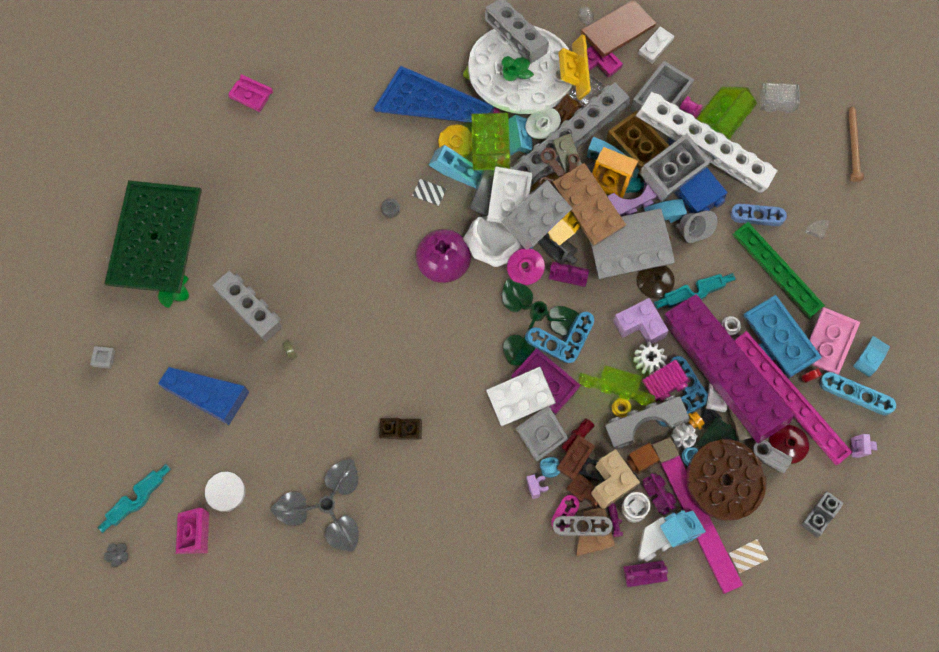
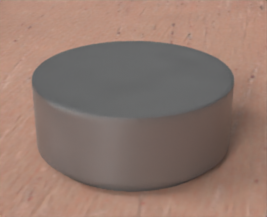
[381,199,400,218]

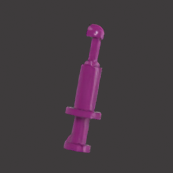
[608,503,623,537]

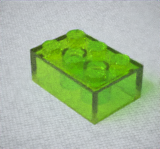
[471,113,510,170]

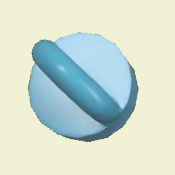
[540,457,560,478]

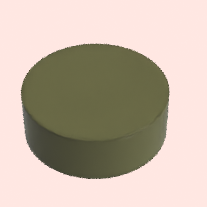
[282,340,297,360]

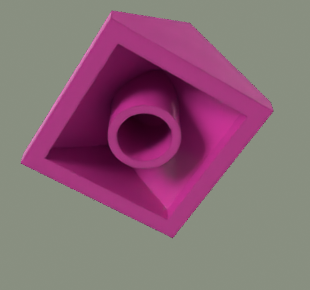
[176,508,209,554]

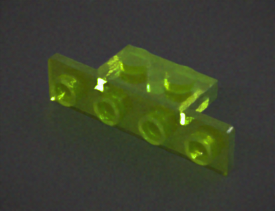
[578,365,655,406]

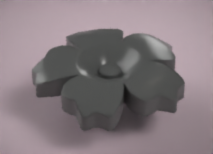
[104,543,129,567]

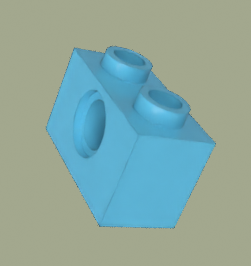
[660,510,706,548]

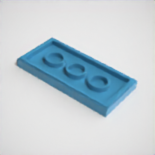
[743,295,822,379]

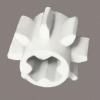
[671,423,698,449]

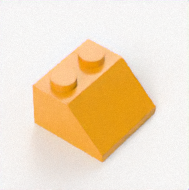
[592,147,638,198]

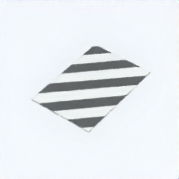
[412,179,446,206]

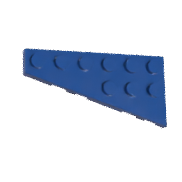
[374,66,494,124]

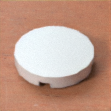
[205,472,245,512]

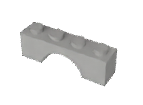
[605,395,690,450]

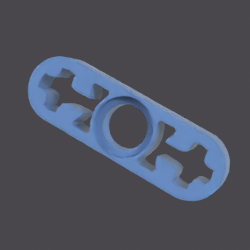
[730,204,787,226]

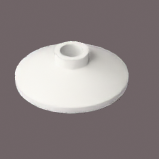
[525,108,561,139]

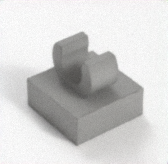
[90,346,115,369]

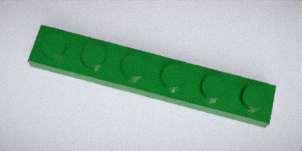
[733,222,825,319]

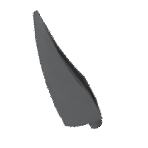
[538,233,578,265]

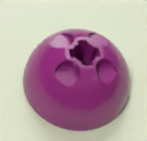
[416,229,471,283]

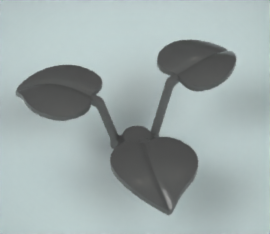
[271,459,359,552]

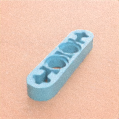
[820,372,896,415]

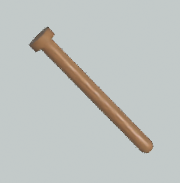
[849,107,864,182]

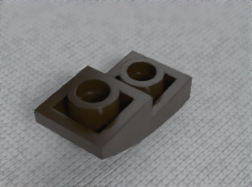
[379,418,422,440]

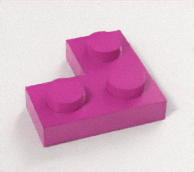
[587,46,623,77]

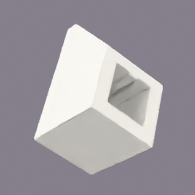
[637,517,672,562]

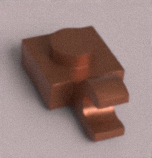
[566,473,599,508]

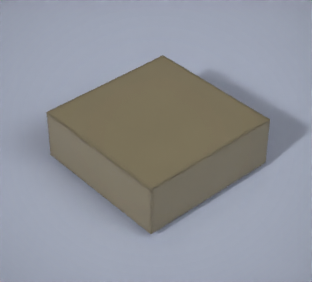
[652,437,679,464]

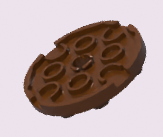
[686,439,767,521]

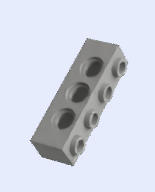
[485,0,549,64]
[212,270,282,343]

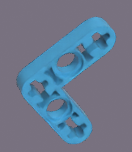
[525,312,594,363]
[656,356,708,427]

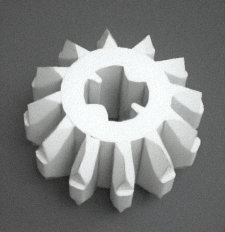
[633,342,667,375]

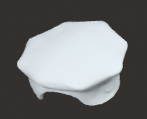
[463,216,524,267]

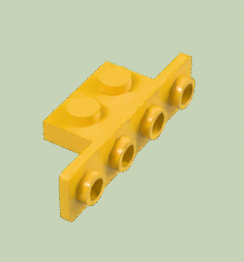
[559,34,591,100]

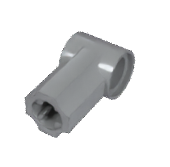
[751,440,792,474]

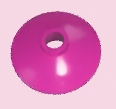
[507,248,545,285]

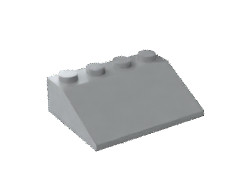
[590,208,675,280]

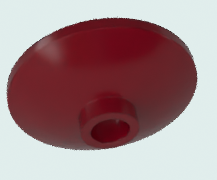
[769,425,809,464]

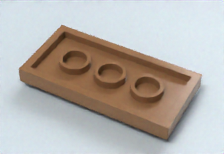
[552,163,626,246]

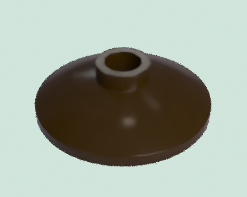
[637,265,675,299]

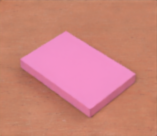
[809,307,860,375]

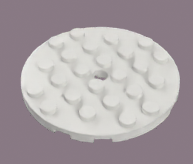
[468,26,573,114]

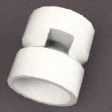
[621,492,650,523]

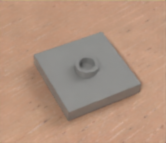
[515,406,568,461]

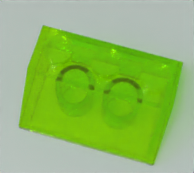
[696,87,758,140]

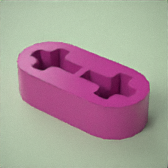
[551,495,579,532]

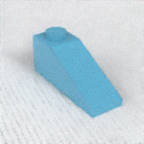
[428,145,483,188]

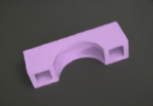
[607,180,661,217]

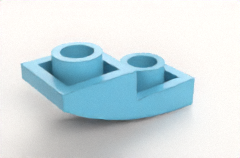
[644,199,687,223]

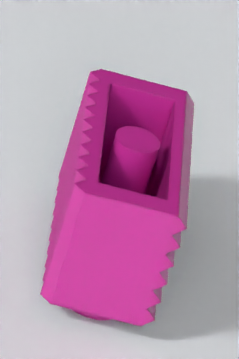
[642,360,690,402]

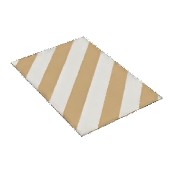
[729,539,768,573]

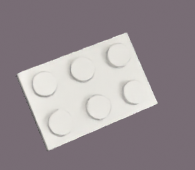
[487,167,532,223]
[486,367,556,426]

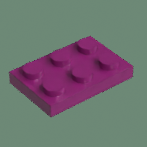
[511,348,581,416]

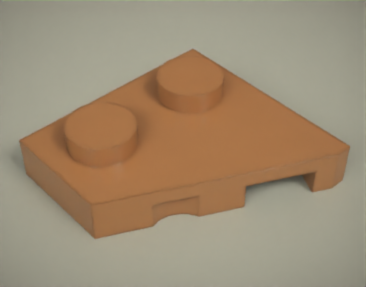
[576,507,615,557]

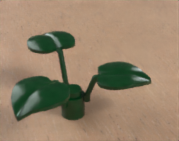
[502,278,584,366]

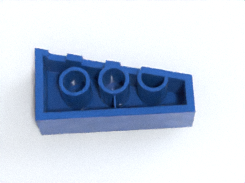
[158,367,249,425]

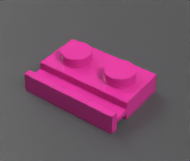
[228,74,273,112]

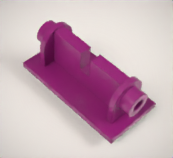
[549,262,589,287]
[642,473,677,515]
[623,561,668,587]

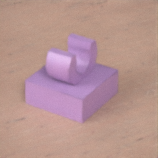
[851,434,877,458]
[526,474,549,499]

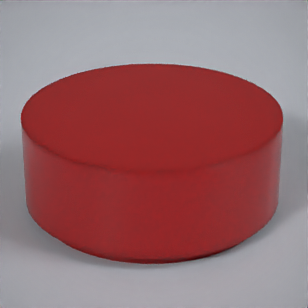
[801,368,822,383]

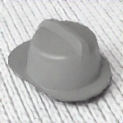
[676,211,718,243]

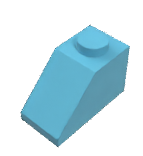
[853,336,890,378]

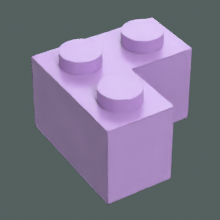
[613,298,669,345]

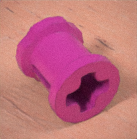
[679,96,703,119]

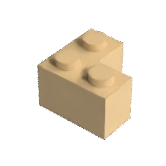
[591,449,640,510]

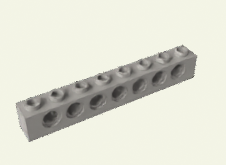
[508,82,630,185]

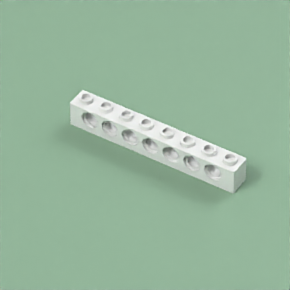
[636,92,778,194]

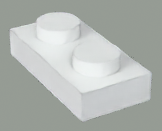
[638,26,674,64]

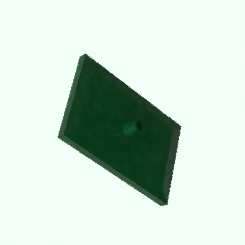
[104,180,202,294]

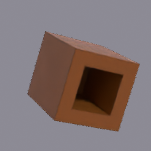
[627,443,660,475]

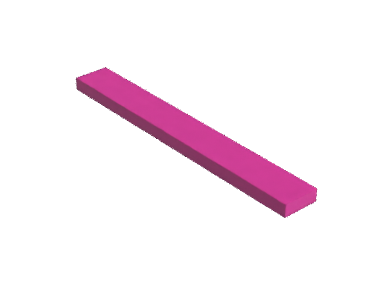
[735,331,852,465]
[652,437,743,594]

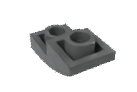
[801,491,844,538]

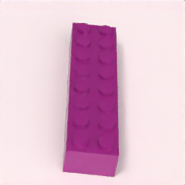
[663,294,794,444]

